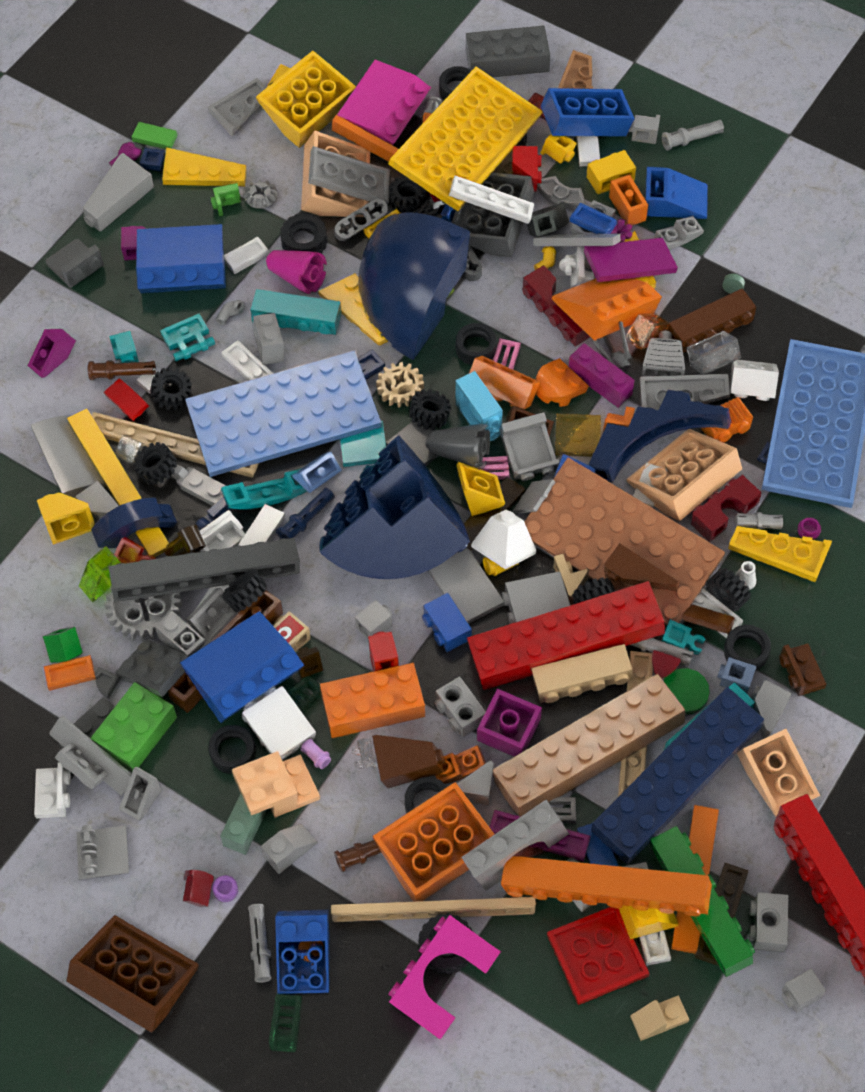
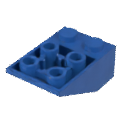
[644,167,707,219]
[275,910,329,994]

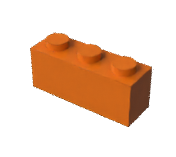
[469,356,540,409]

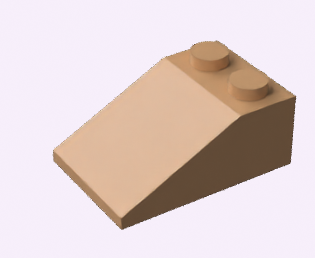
[737,729,820,817]

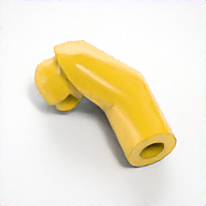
[534,246,557,270]

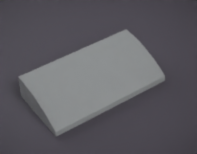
[31,415,106,499]

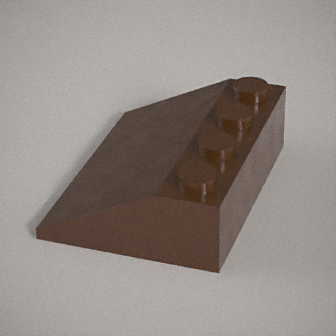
[66,915,199,1033]

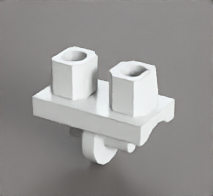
[559,246,594,288]

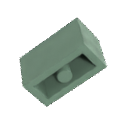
[220,794,266,855]

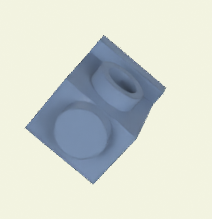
[717,657,757,694]

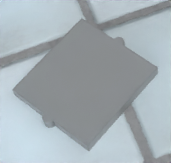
[513,479,556,514]

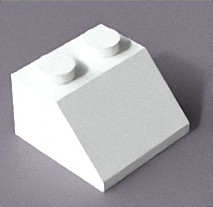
[730,359,779,401]

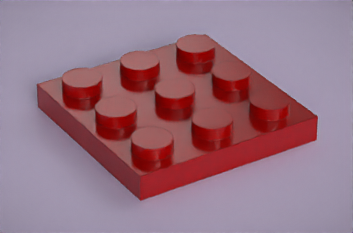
[547,907,650,1005]

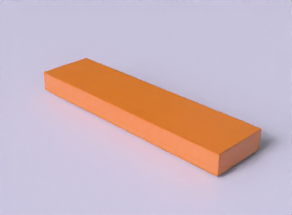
[332,115,399,162]

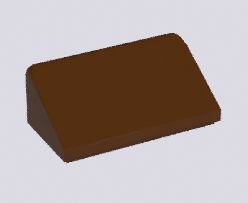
[681,604,735,634]

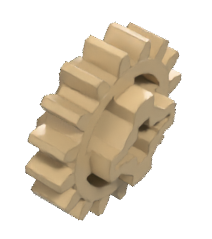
[376,362,424,408]

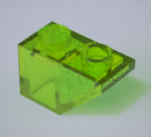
[79,546,121,602]

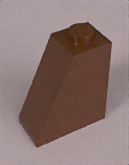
[372,735,445,788]

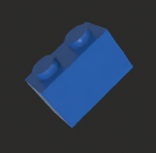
[422,593,472,652]

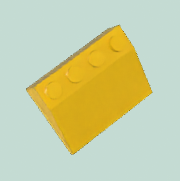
[256,51,356,148]

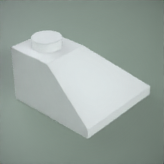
[471,509,536,569]

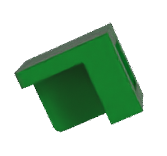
[43,627,83,663]

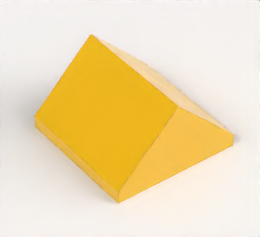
[456,461,505,516]

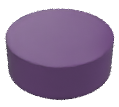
[212,875,238,902]

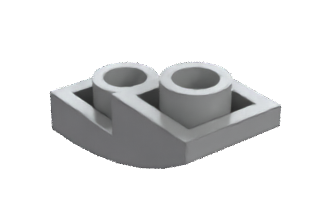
[654,216,704,250]

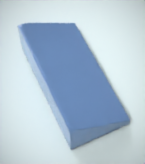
[292,451,342,493]

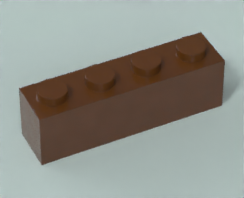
[668,288,756,353]

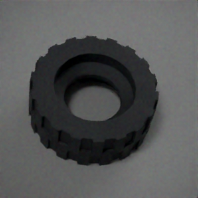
[280,213,327,254]
[418,913,473,974]

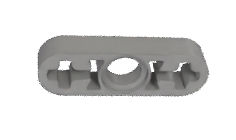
[333,199,388,241]

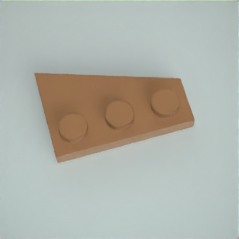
[558,50,593,89]

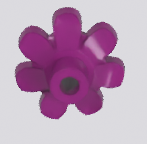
[610,219,632,242]

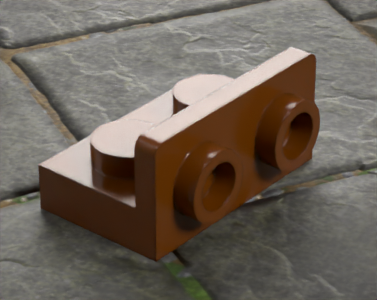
[779,643,827,696]

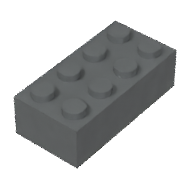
[466,25,550,77]

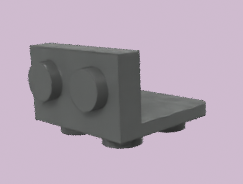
[46,239,104,288]

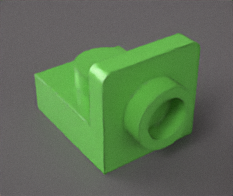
[211,183,241,216]

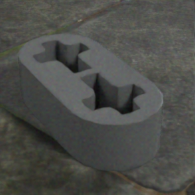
[463,246,482,281]

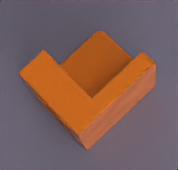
[603,406,635,432]

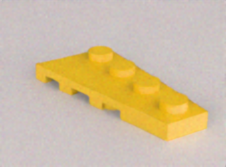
[318,273,388,346]

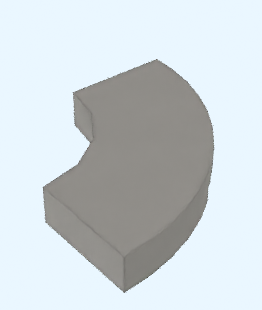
[537,176,586,209]

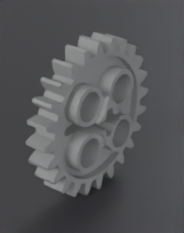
[104,586,182,641]

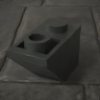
[527,202,569,237]

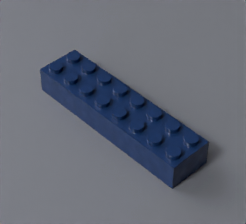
[591,686,765,865]

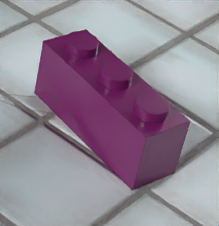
[569,343,635,408]

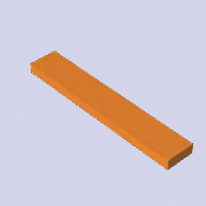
[671,805,719,954]

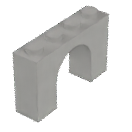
[461,800,569,891]

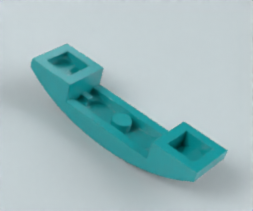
[221,469,307,509]

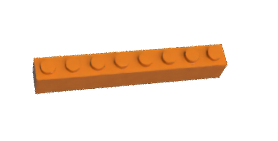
[501,856,712,916]

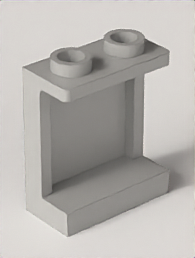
[499,412,560,481]
[502,572,570,624]

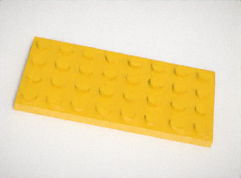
[388,67,543,211]

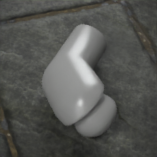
[215,300,245,325]

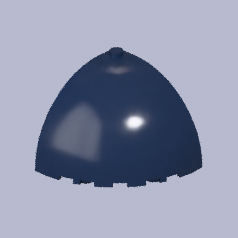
[358,213,470,360]
[319,435,470,579]

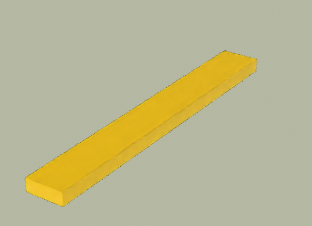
[67,408,169,557]

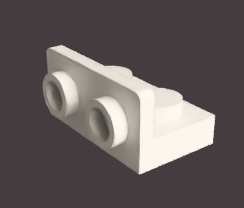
[34,763,71,819]

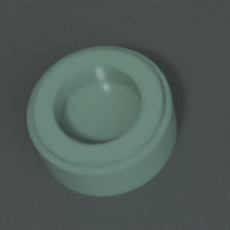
[722,274,745,294]

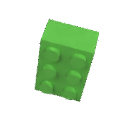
[90,682,177,773]

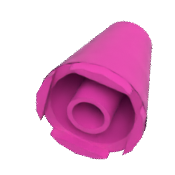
[266,250,327,294]

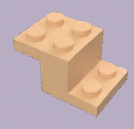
[232,751,320,818]

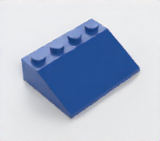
[136,224,226,293]
[180,611,304,723]

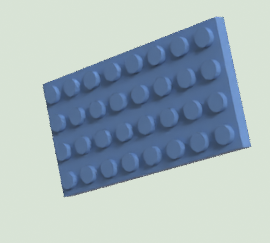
[761,339,865,508]
[185,350,382,477]

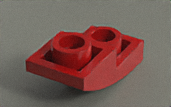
[103,378,149,421]

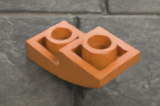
[435,745,486,784]

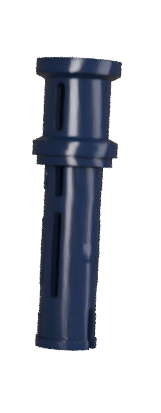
[276,487,335,539]

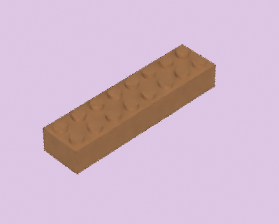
[492,674,685,816]

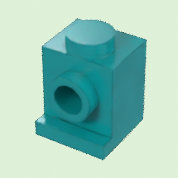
[109,331,139,363]

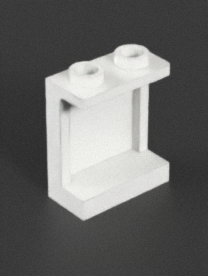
[242,686,316,760]

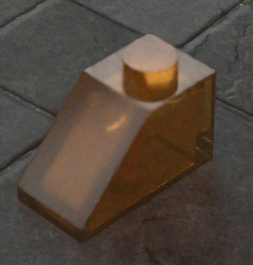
[626,313,669,349]

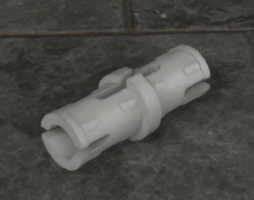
[735,512,783,530]

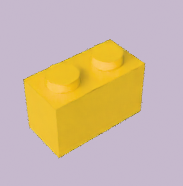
[587,150,636,194]

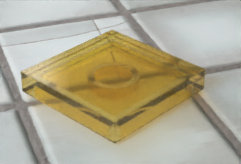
[555,413,601,457]

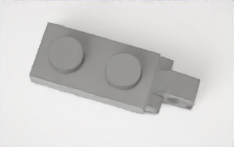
[171,465,225,506]

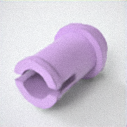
[300,739,331,769]

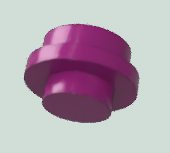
[797,518,821,540]

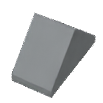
[457,760,494,805]
[119,766,161,821]

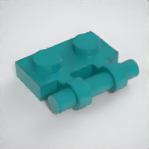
[160,314,216,361]

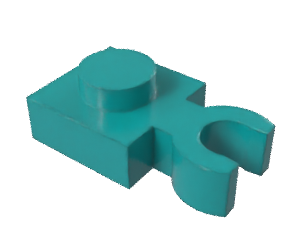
[661,619,705,655]

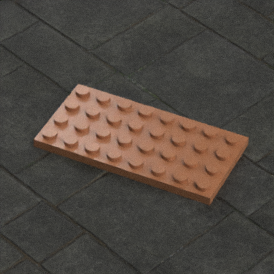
[524,457,725,625]

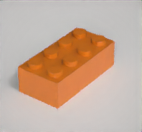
[320,663,425,738]

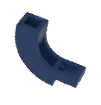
[91,498,177,548]

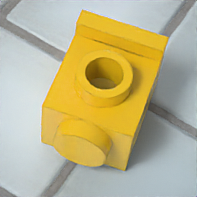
[540,134,577,164]

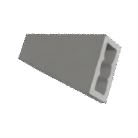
[83,153,154,232]

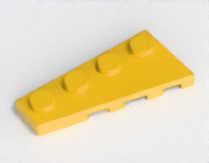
[162,147,247,186]
[728,526,832,582]

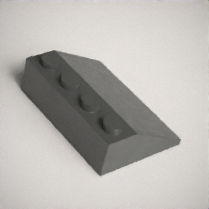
[451,172,535,257]

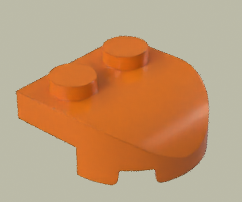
[535,358,589,407]

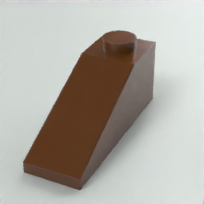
[603,543,679,591]

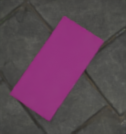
[583,238,678,282]

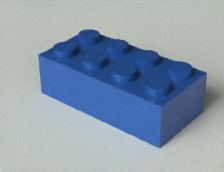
[541,88,635,136]

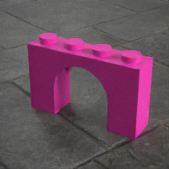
[388,915,501,1040]

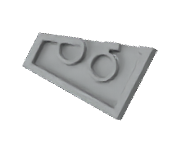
[208,78,267,136]

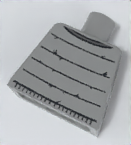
[641,331,685,377]

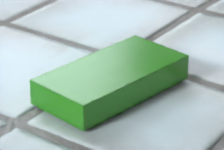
[132,122,178,149]

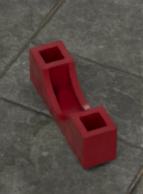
[522,265,590,347]

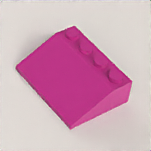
[337,60,431,145]

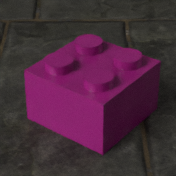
[477,689,542,757]

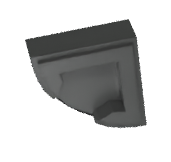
[95,667,120,699]

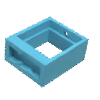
[456,371,503,441]

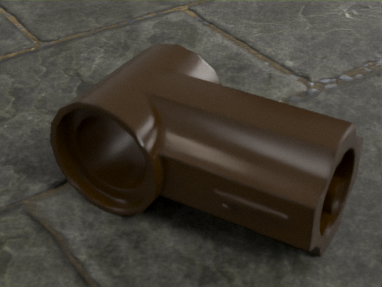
[164,524,206,556]

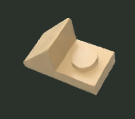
[553,554,588,605]
[630,995,689,1041]

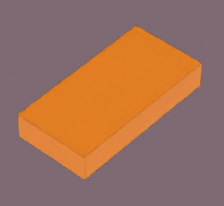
[44,655,96,691]

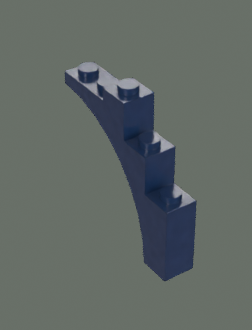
[588,390,731,483]

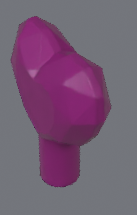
[109,142,142,167]

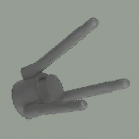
[592,321,632,372]

